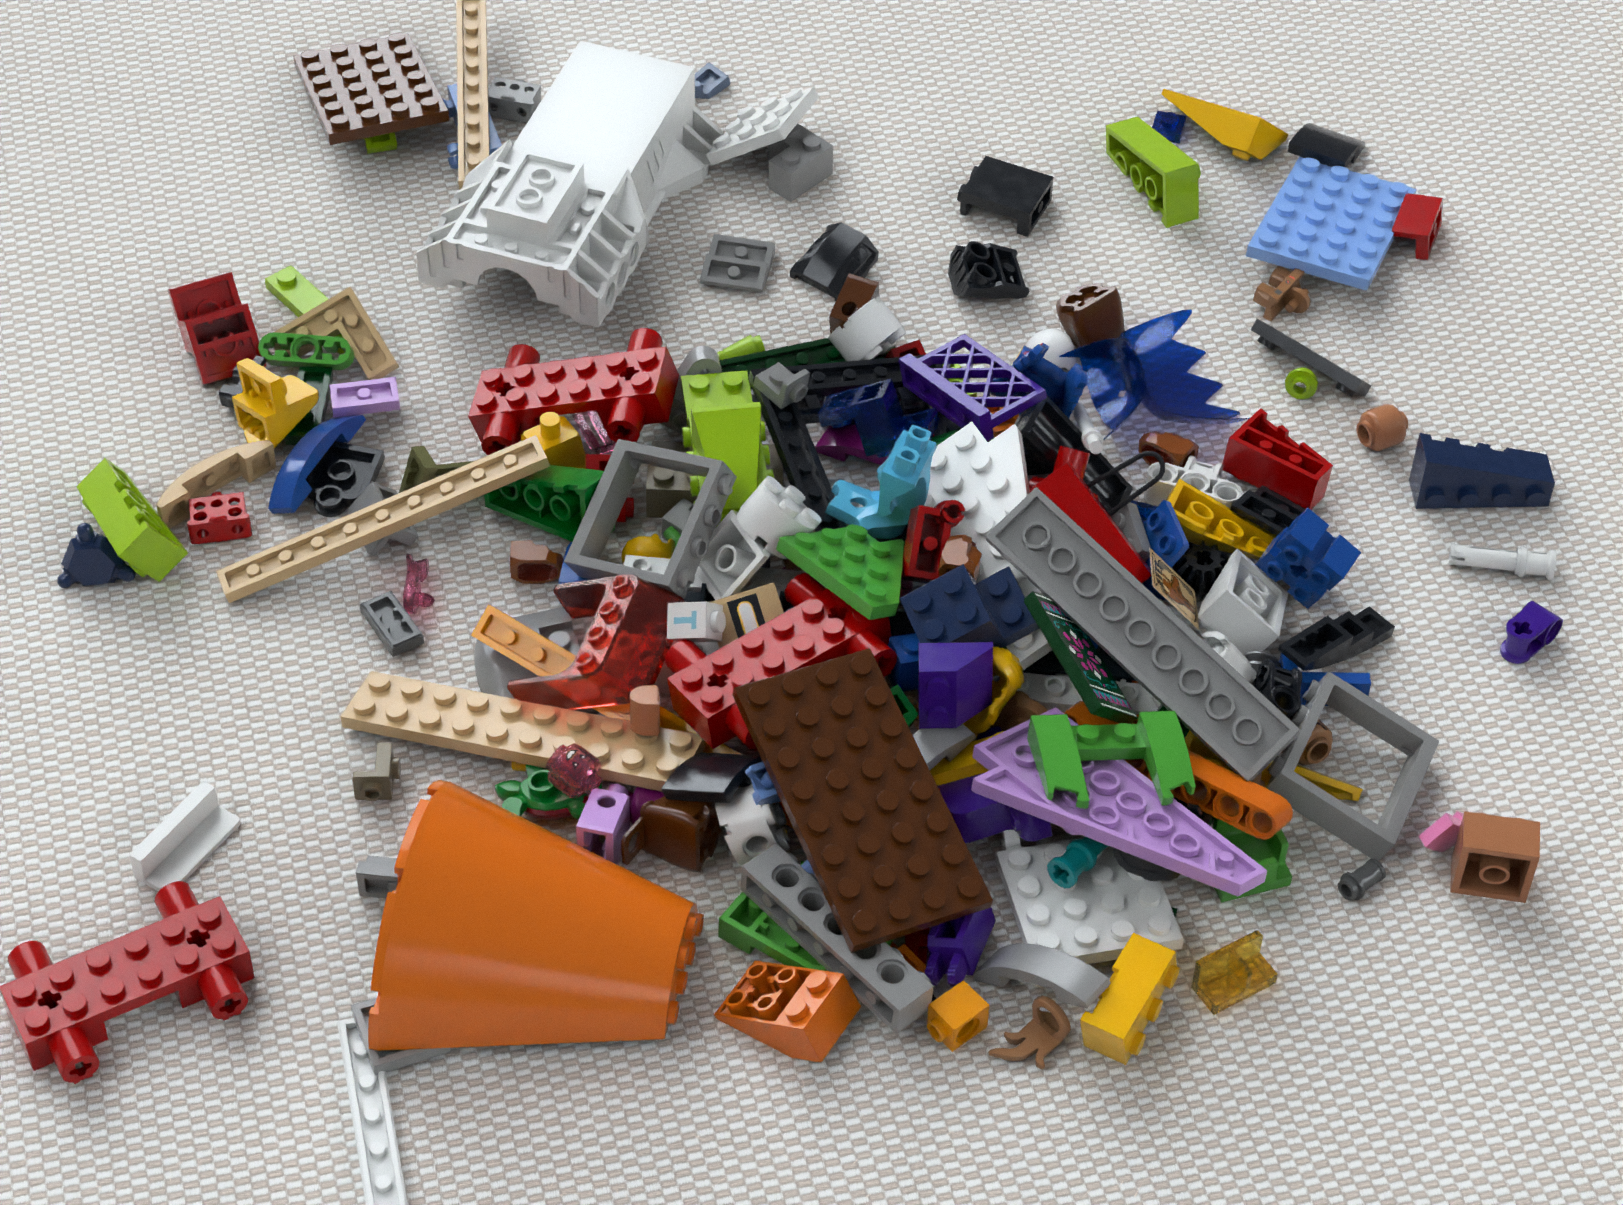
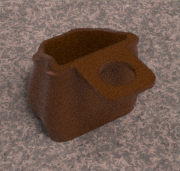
[1056,283,1140,361]
[621,796,721,872]

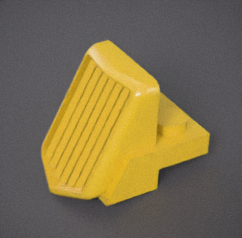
[232,358,319,448]

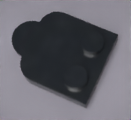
[305,441,385,517]

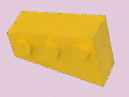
[1080,933,1180,1065]

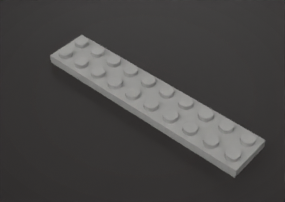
[985,487,1301,781]

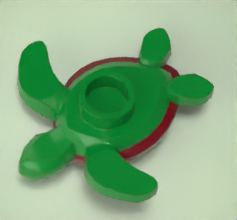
[495,764,603,821]

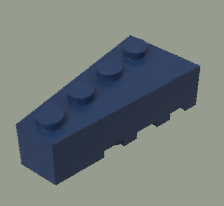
[1409,433,1555,509]

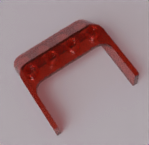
[507,574,685,710]

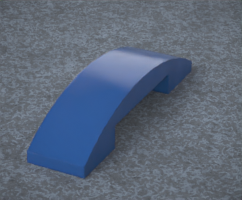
[268,415,366,514]

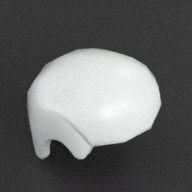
[1026,328,1077,370]

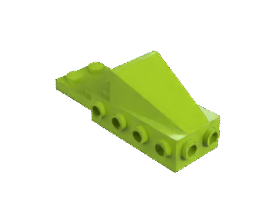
[681,370,774,528]

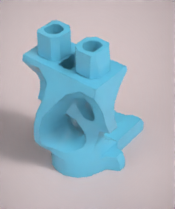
[825,425,937,539]

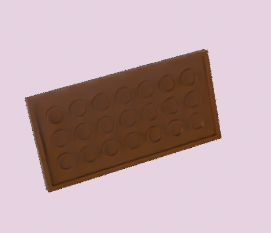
[732,648,993,953]

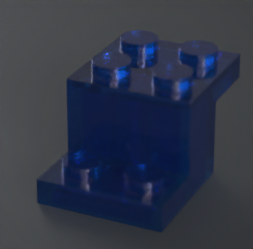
[817,378,940,458]

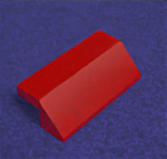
[1030,462,1152,583]

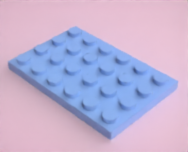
[1246,157,1416,291]

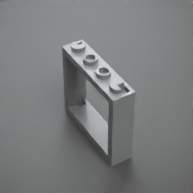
[564,439,737,601]
[1266,671,1439,861]

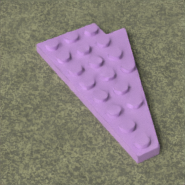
[971,707,1268,897]

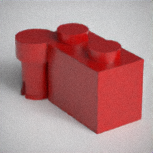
[901,500,965,584]

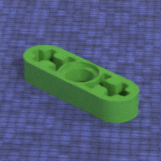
[258,332,355,370]

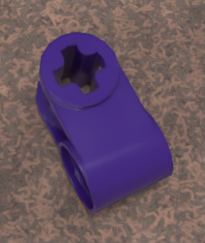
[1500,601,1563,664]

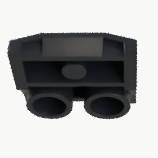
[790,222,879,301]
[948,241,1030,299]

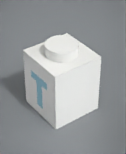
[667,601,726,642]

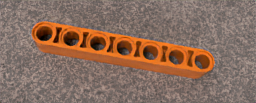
[1063,701,1293,840]

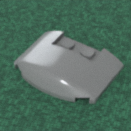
[474,607,599,715]

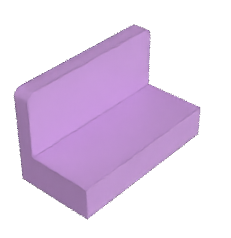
[329,377,400,418]

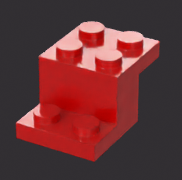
[168,272,266,385]

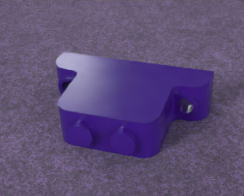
[938,726,1053,843]

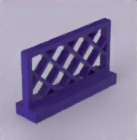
[899,334,1047,441]

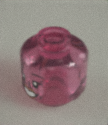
[546,743,603,799]

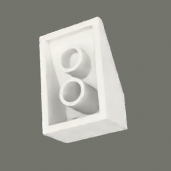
[1198,548,1288,654]

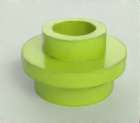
[1285,367,1318,399]

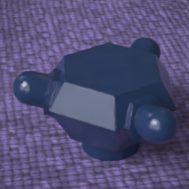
[57,523,136,588]

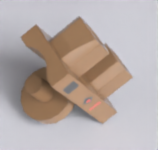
[1253,266,1311,321]

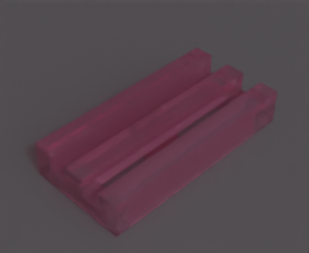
[572,411,616,454]

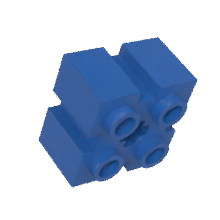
[1255,508,1361,609]

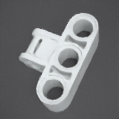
[1144,455,1243,508]

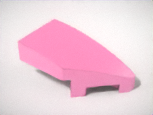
[1419,811,1463,852]

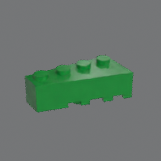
[484,465,615,542]

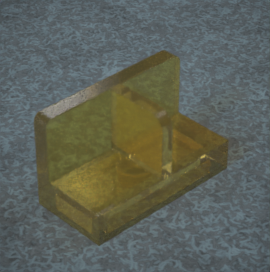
[1191,930,1278,1015]

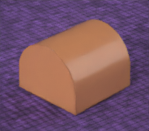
[630,685,660,736]

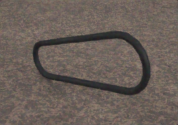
[1086,451,1165,516]

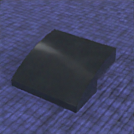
[1288,123,1365,167]
[1230,485,1306,536]
[661,752,762,803]

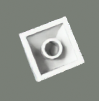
[696,510,771,600]

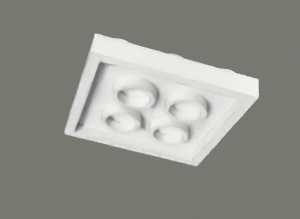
[706,87,819,165]

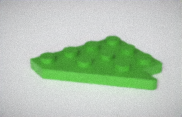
[776,524,904,620]

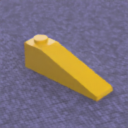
[1162,89,1289,161]
[1166,479,1276,560]

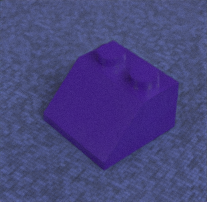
[918,642,993,729]

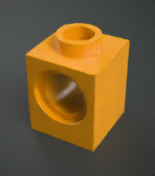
[927,980,990,1052]

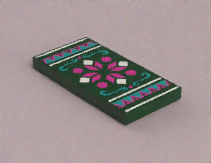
[1024,591,1138,724]

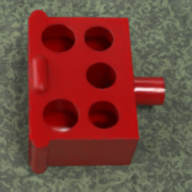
[187,492,252,545]

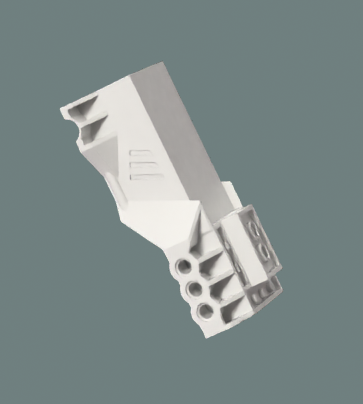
[416,41,724,328]

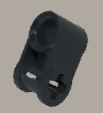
[1255,659,1302,719]

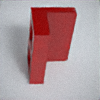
[1392,193,1443,260]

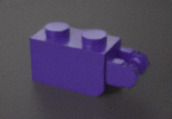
[925,907,996,987]

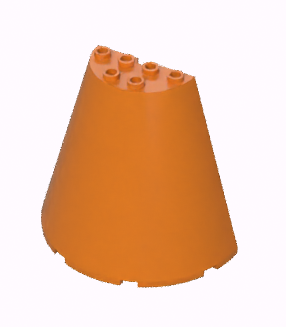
[368,780,704,1051]

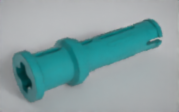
[1047,837,1108,888]

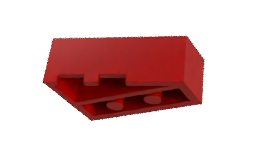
[1222,408,1333,510]

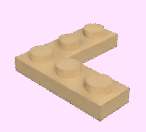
[274,287,399,380]

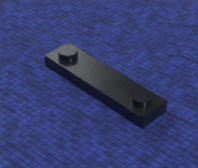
[1251,319,1372,397]

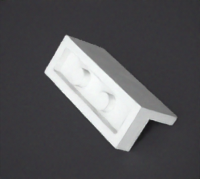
[129,781,241,891]

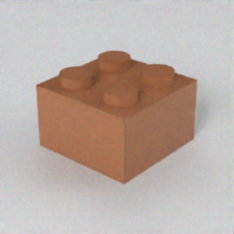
[1450,811,1540,903]

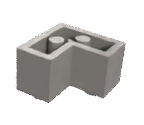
[768,123,833,202]

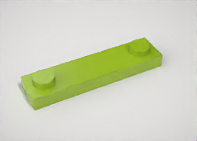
[265,265,344,355]

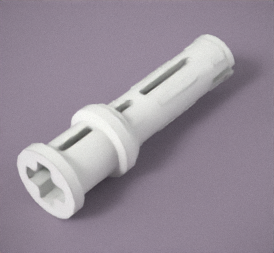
[1449,543,1557,581]

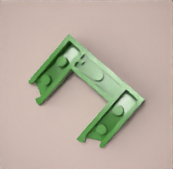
[1027,711,1196,809]
[718,861,894,971]

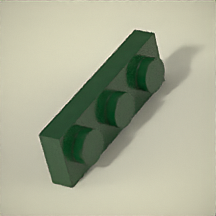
[285,366,333,445]

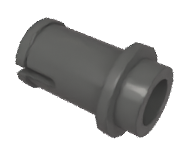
[1338,859,1386,901]

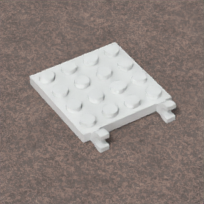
[996,830,1183,964]

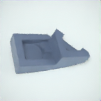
[695,62,731,99]

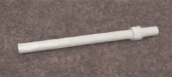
[1072,398,1103,454]

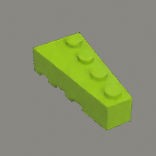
[1106,116,1201,228]
[76,458,188,582]

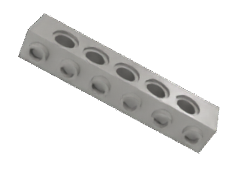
[740,843,934,1034]

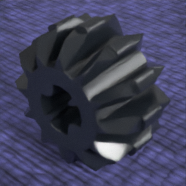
[1172,540,1228,598]

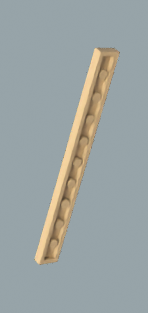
[456,0,490,190]
[216,435,550,603]

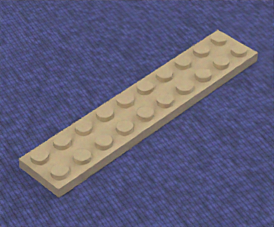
[340,671,706,791]

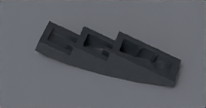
[1278,606,1395,671]

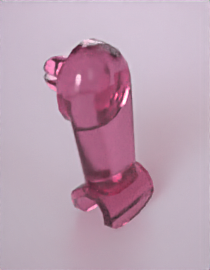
[403,553,435,615]

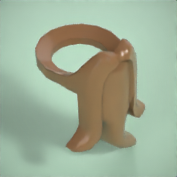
[988,995,1071,1069]

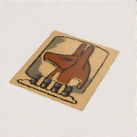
[1149,547,1199,630]

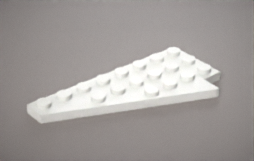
[924,421,1052,670]

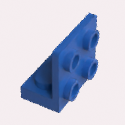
[1142,500,1189,602]

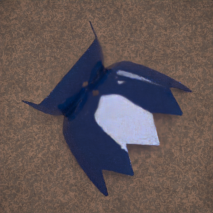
[1059,309,1249,440]

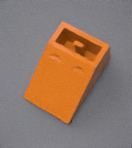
[714,960,861,1063]

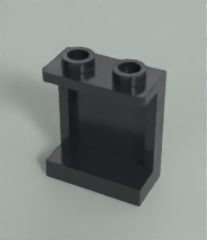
[957,156,1054,237]

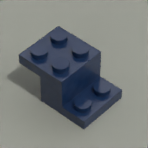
[900,564,1040,648]

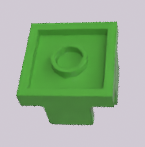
[1213,817,1292,903]

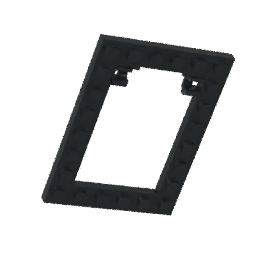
[748,355,962,546]

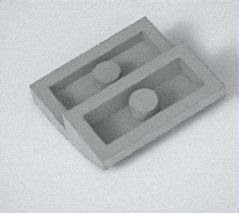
[700,234,775,292]

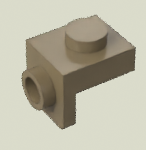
[352,742,401,801]

